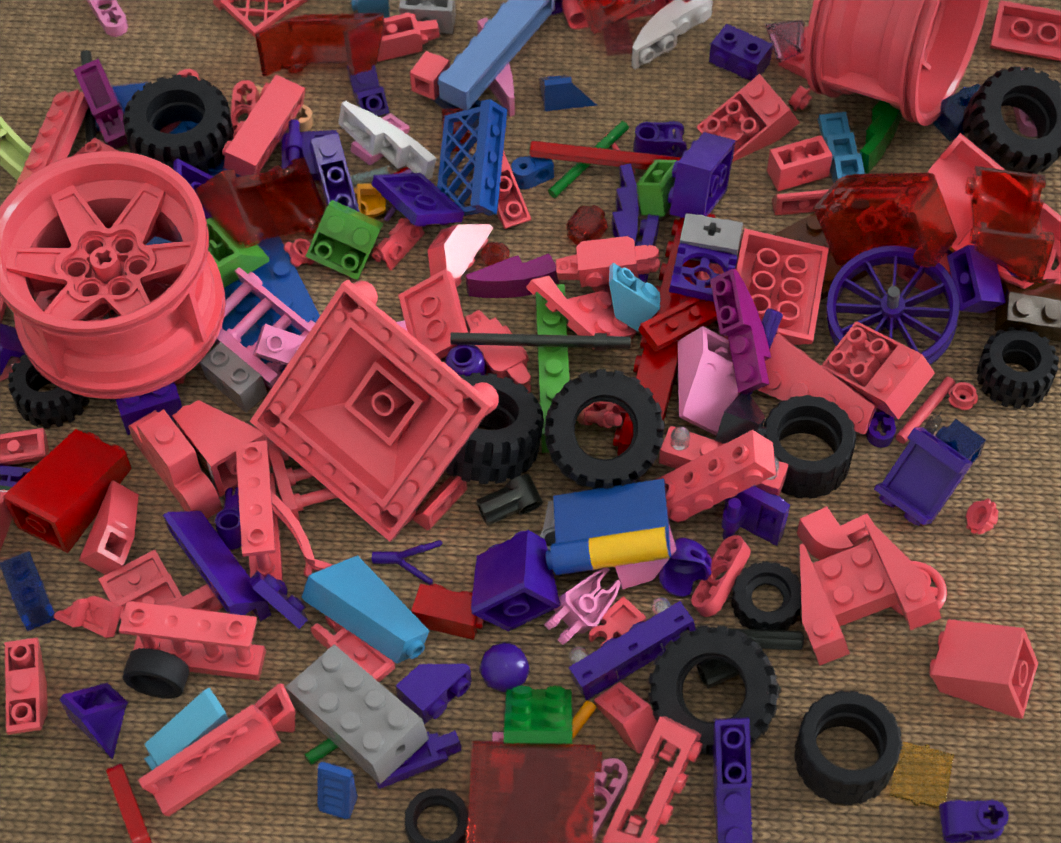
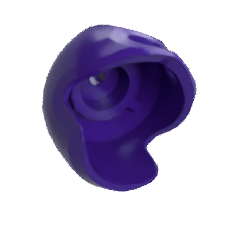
[659,537,712,596]

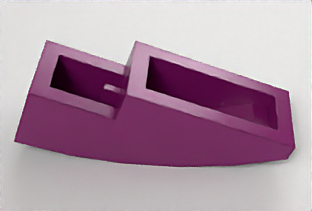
[73,59,128,149]
[466,253,559,298]

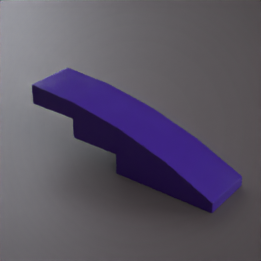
[611,164,639,246]

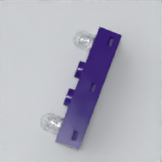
[569,597,696,700]

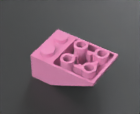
[678,326,740,436]

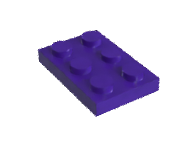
[372,173,464,227]

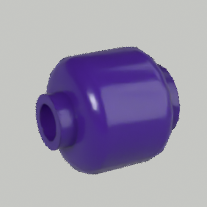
[446,345,487,376]

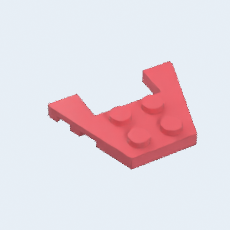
[526,276,637,349]

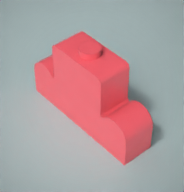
[128,409,222,519]

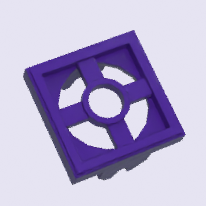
[669,243,737,302]

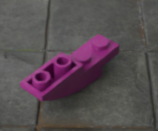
[710,269,771,394]

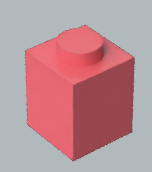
[410,51,450,100]

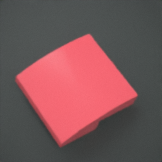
[98,550,182,621]

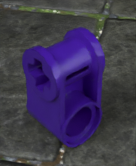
[633,121,687,157]
[939,800,1009,843]

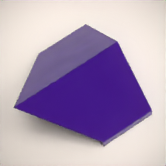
[60,683,128,760]

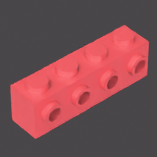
[222,75,305,182]
[656,430,776,523]

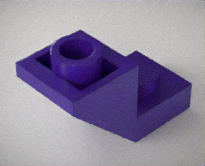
[346,59,389,116]

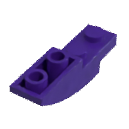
[713,718,753,843]

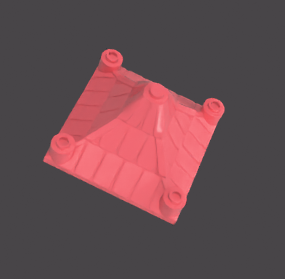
[250,280,499,542]

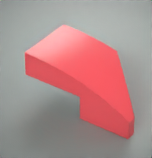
[53,596,122,638]

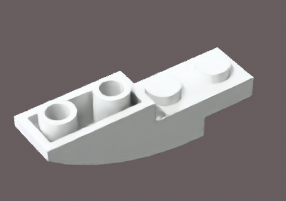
[632,0,713,69]

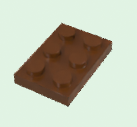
[773,211,868,300]

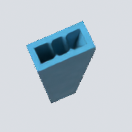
[301,555,429,664]

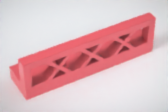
[138,705,281,817]

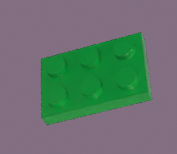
[504,686,572,744]

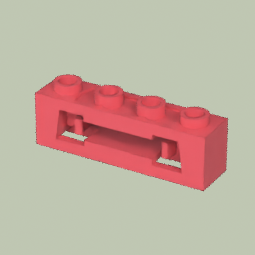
[602,716,703,843]

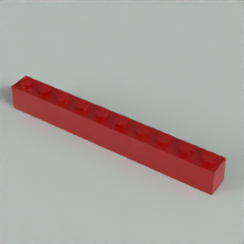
[613,214,716,466]

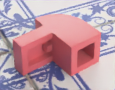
[797,507,874,560]

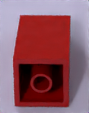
[3,429,132,553]

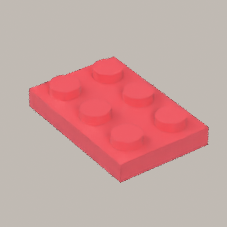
[398,269,468,360]

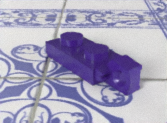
[375,731,462,789]

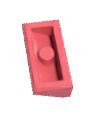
[772,189,833,215]
[413,475,467,531]

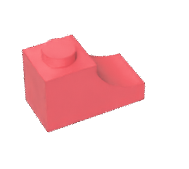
[594,682,657,754]

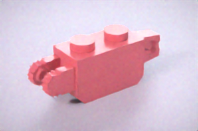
[344,12,440,63]
[556,236,660,287]
[465,310,531,393]

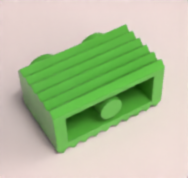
[636,160,676,218]

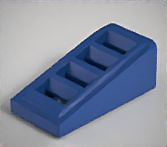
[317,762,358,819]

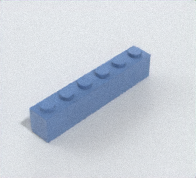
[438,0,555,110]

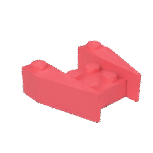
[799,518,941,666]

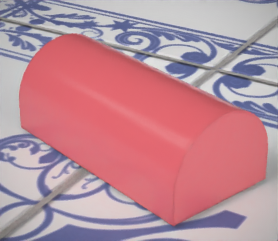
[0,428,49,466]

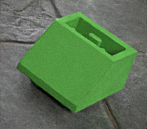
[305,200,384,280]
[206,218,270,288]

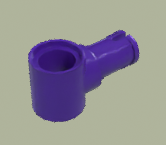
[215,487,242,550]

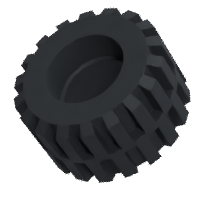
[976,327,1059,409]
[8,354,90,428]

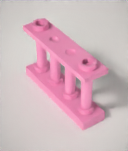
[214,267,315,390]

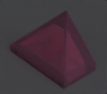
[765,20,805,63]

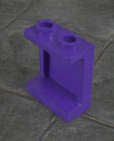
[874,427,973,526]

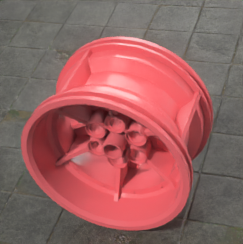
[805,0,989,126]
[0,151,226,399]

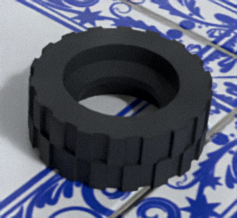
[731,561,802,630]

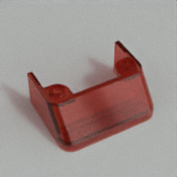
[255,13,385,76]

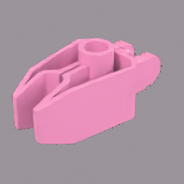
[544,568,621,645]

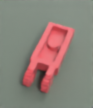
[310,616,395,682]

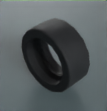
[122,648,190,698]
[405,788,469,843]

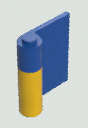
[546,478,671,575]

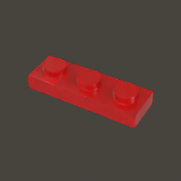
[638,297,717,352]

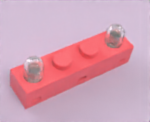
[659,426,789,496]

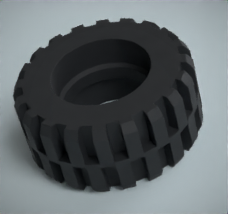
[963,66,1061,178]
[123,74,234,173]
[545,369,665,489]
[445,373,544,484]
[648,625,779,756]

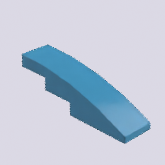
[818,112,871,210]

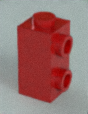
[411,584,486,640]

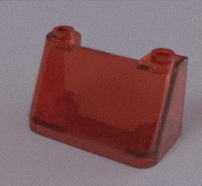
[194,157,326,248]
[965,166,1054,284]

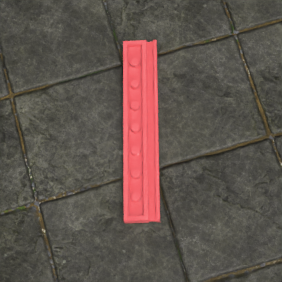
[14,89,89,189]

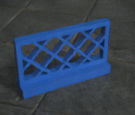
[437,99,507,217]

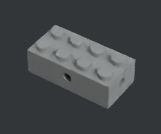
[285,644,429,784]

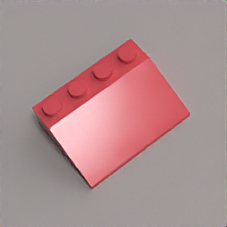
[721,228,829,345]

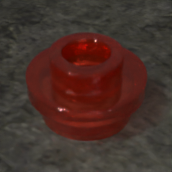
[481,242,510,266]

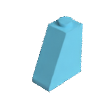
[144,688,229,771]

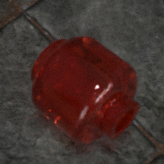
[566,205,608,246]

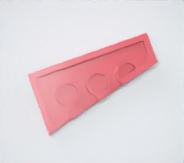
[757,333,877,434]

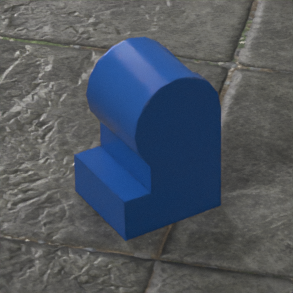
[511,156,554,190]

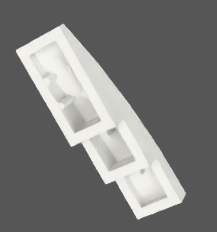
[338,101,436,180]

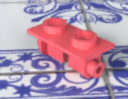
[371,217,425,271]

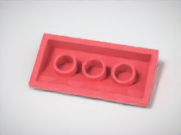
[990,0,1061,61]

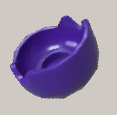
[479,643,530,693]

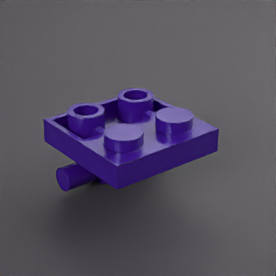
[282,119,337,182]
[721,485,790,546]

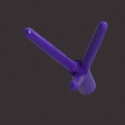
[372,540,443,585]

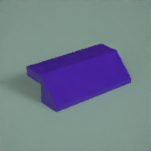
[163,511,271,622]

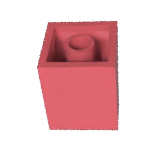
[930,619,1038,719]

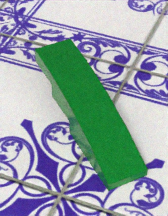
[860,100,902,174]

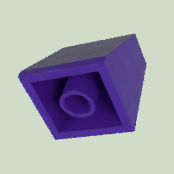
[471,530,561,632]

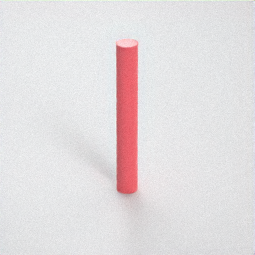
[896,376,956,444]

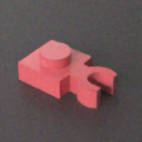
[589,596,646,646]

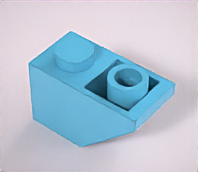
[609,263,660,332]

